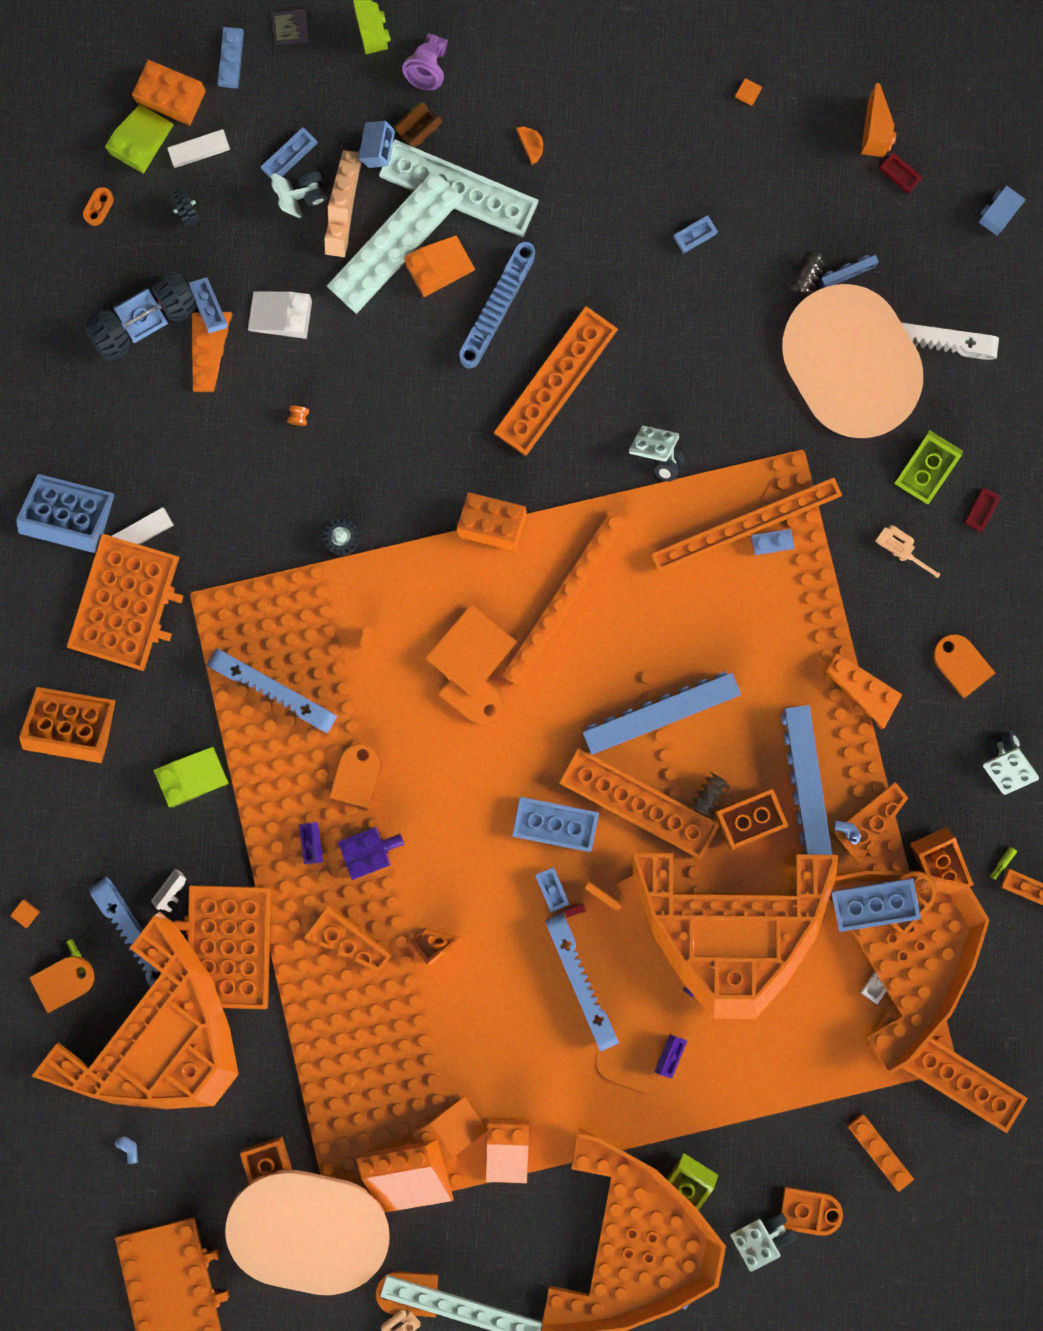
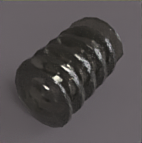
[789,250,826,295]
[689,771,730,816]

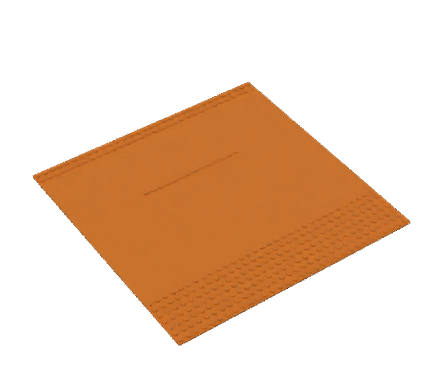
[190,450,954,1196]

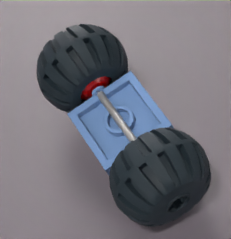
[84,272,197,360]

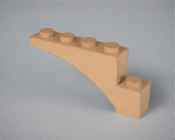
[325,150,362,257]

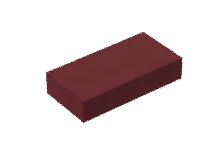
[879,152,923,194]
[964,488,1001,532]

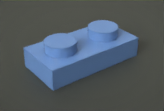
[674,215,718,254]
[751,529,794,556]
[535,867,569,912]

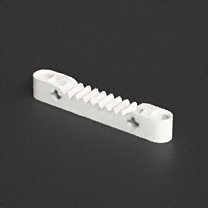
[901,323,999,360]

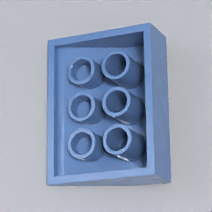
[16,474,114,553]

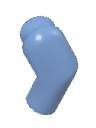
[834,820,861,844]
[115,1136,138,1164]

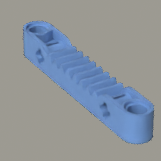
[459,242,535,368]
[206,648,337,733]
[89,877,159,987]
[545,912,619,1052]

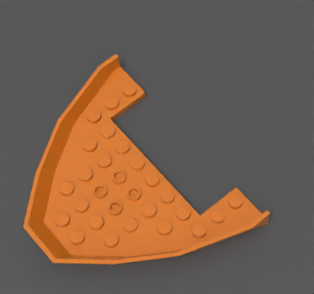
[632,853,838,1019]
[784,871,989,1074]
[32,912,239,1109]
[541,1127,726,1331]

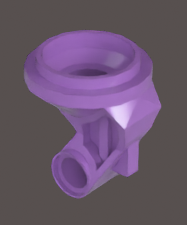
[402,33,448,90]

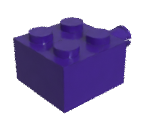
[338,827,405,880]

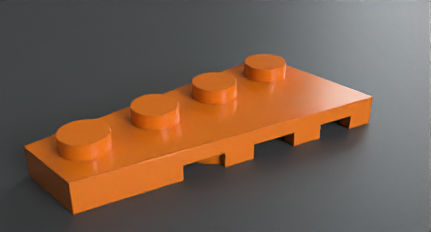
[192,312,232,392]
[825,653,902,729]
[833,782,908,864]
[304,905,392,972]

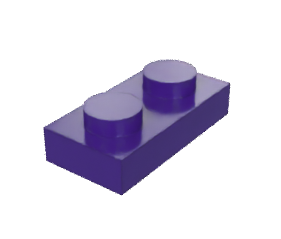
[299,822,323,864]
[654,1034,687,1078]

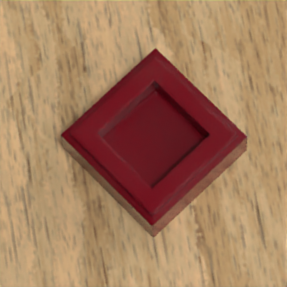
[564,903,586,918]

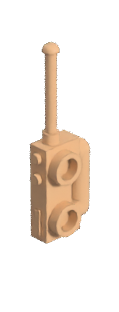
[875,525,940,578]
[381,1310,420,1331]

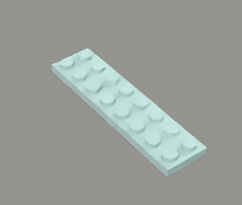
[379,140,538,238]
[327,170,463,314]

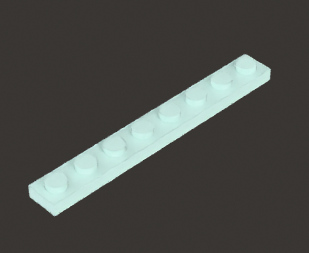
[380,1275,542,1331]

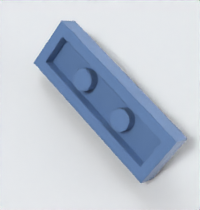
[218,27,244,88]
[261,127,317,181]
[819,255,879,289]
[189,278,227,333]

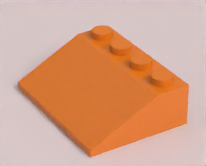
[19,687,115,763]
[356,1139,454,1213]

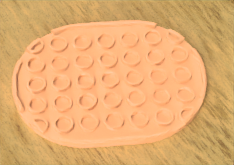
[782,284,923,438]
[226,1170,389,1295]

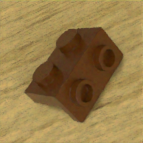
[394,101,443,148]

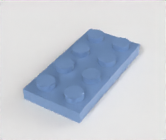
[512,797,599,852]
[831,877,921,932]

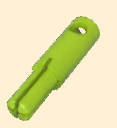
[990,847,1017,879]
[66,939,86,975]

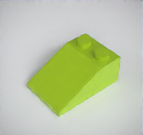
[353,0,391,54]
[105,104,174,174]
[895,430,963,504]
[154,747,229,807]
[666,1153,718,1210]

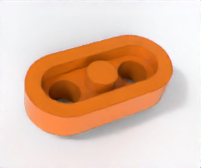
[83,187,114,226]

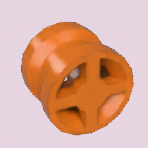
[287,406,309,426]

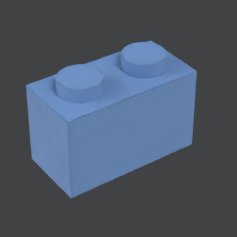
[358,121,395,168]
[979,186,1026,236]

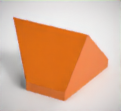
[410,927,460,966]

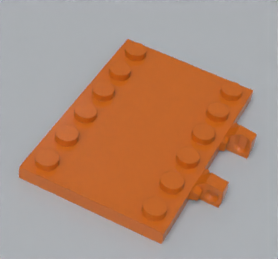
[67,534,184,671]
[173,885,271,1009]
[115,1217,229,1331]

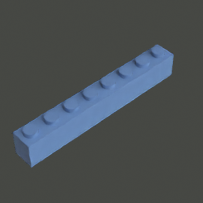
[582,671,741,755]
[780,705,832,855]

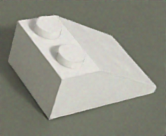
[248,292,312,339]

